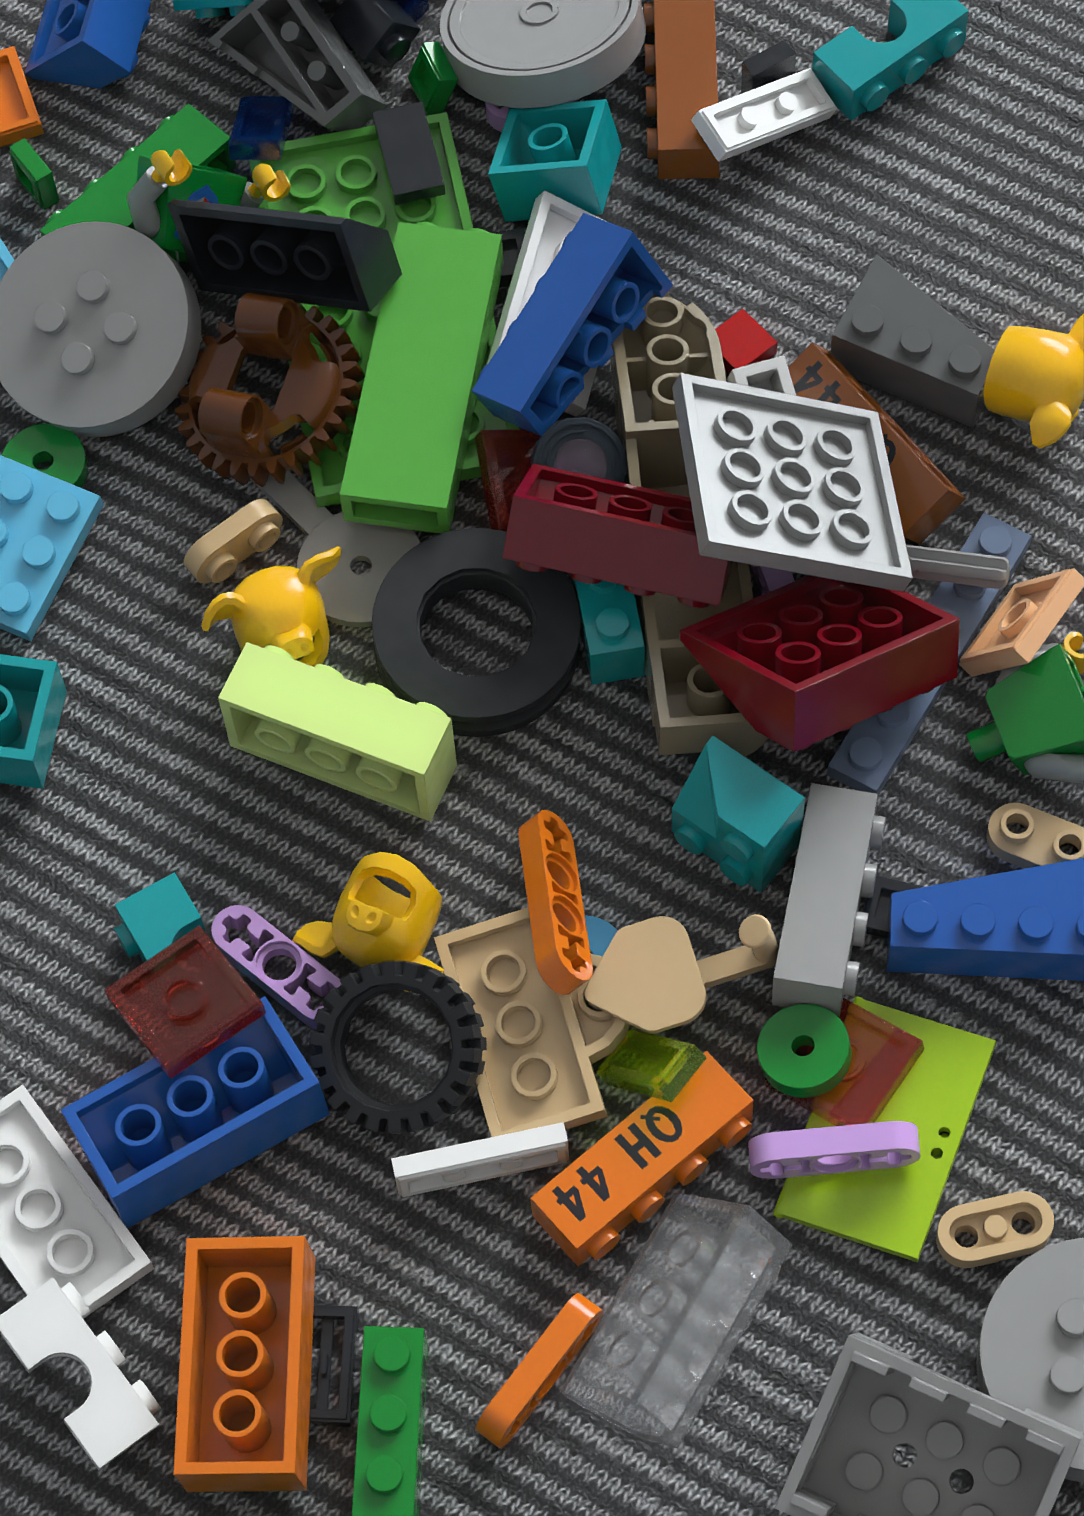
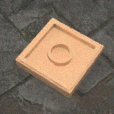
[959,568,1084,677]

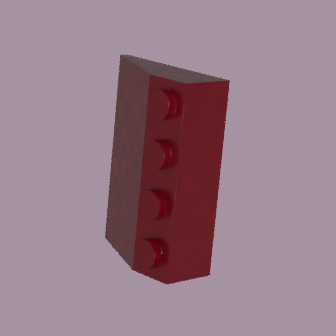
[680,575,960,752]

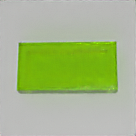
[597,1029,706,1102]

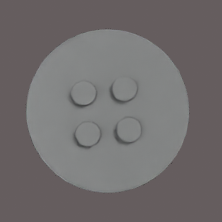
[440,0,646,108]
[0,221,201,437]
[976,1238,1084,1483]

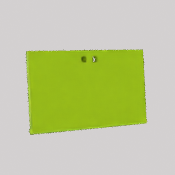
[773,997,996,1263]

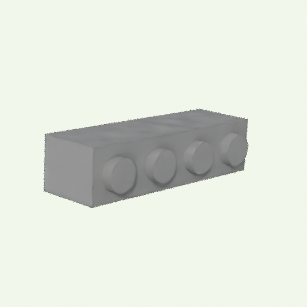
[772,783,886,1016]

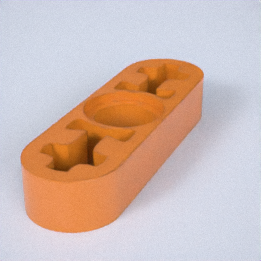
[475,1293,604,1449]

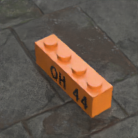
[530,1051,754,1266]

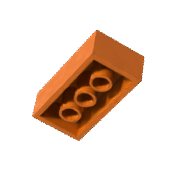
[173,1236,316,1492]

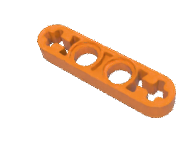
[518,810,593,995]

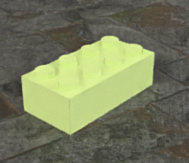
[218,642,457,822]

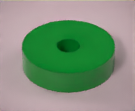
[2,424,88,488]
[757,1004,852,1098]

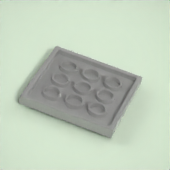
[672,373,913,592]

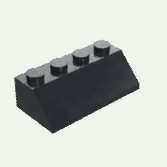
[167,199,402,312]

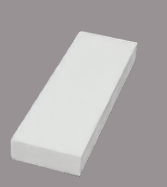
[691,68,837,162]
[391,1122,569,1197]

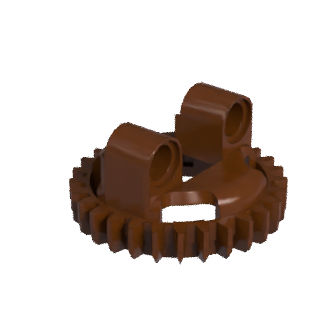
[175,292,365,487]

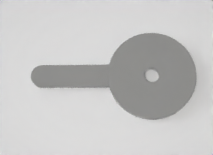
[250,470,421,627]

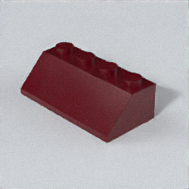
[502,463,733,608]

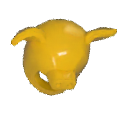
[983,314,1084,449]
[201,546,341,667]
[292,852,444,992]

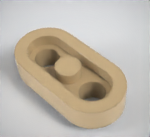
[184,499,283,584]
[986,803,1084,869]
[936,1191,1054,1268]

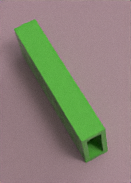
[339,222,504,534]

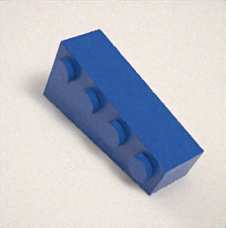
[472,213,673,436]
[886,858,1084,981]

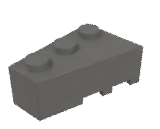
[207,0,387,132]
[831,255,995,428]

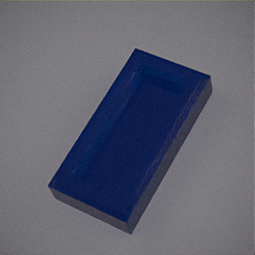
[229,96,293,160]

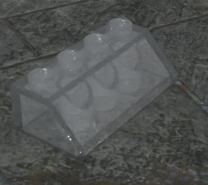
[559,1193,793,1449]

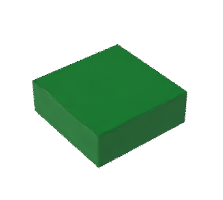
[408,41,458,115]
[9,138,60,210]

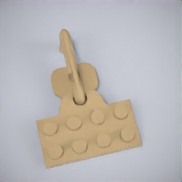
[434,907,779,1137]

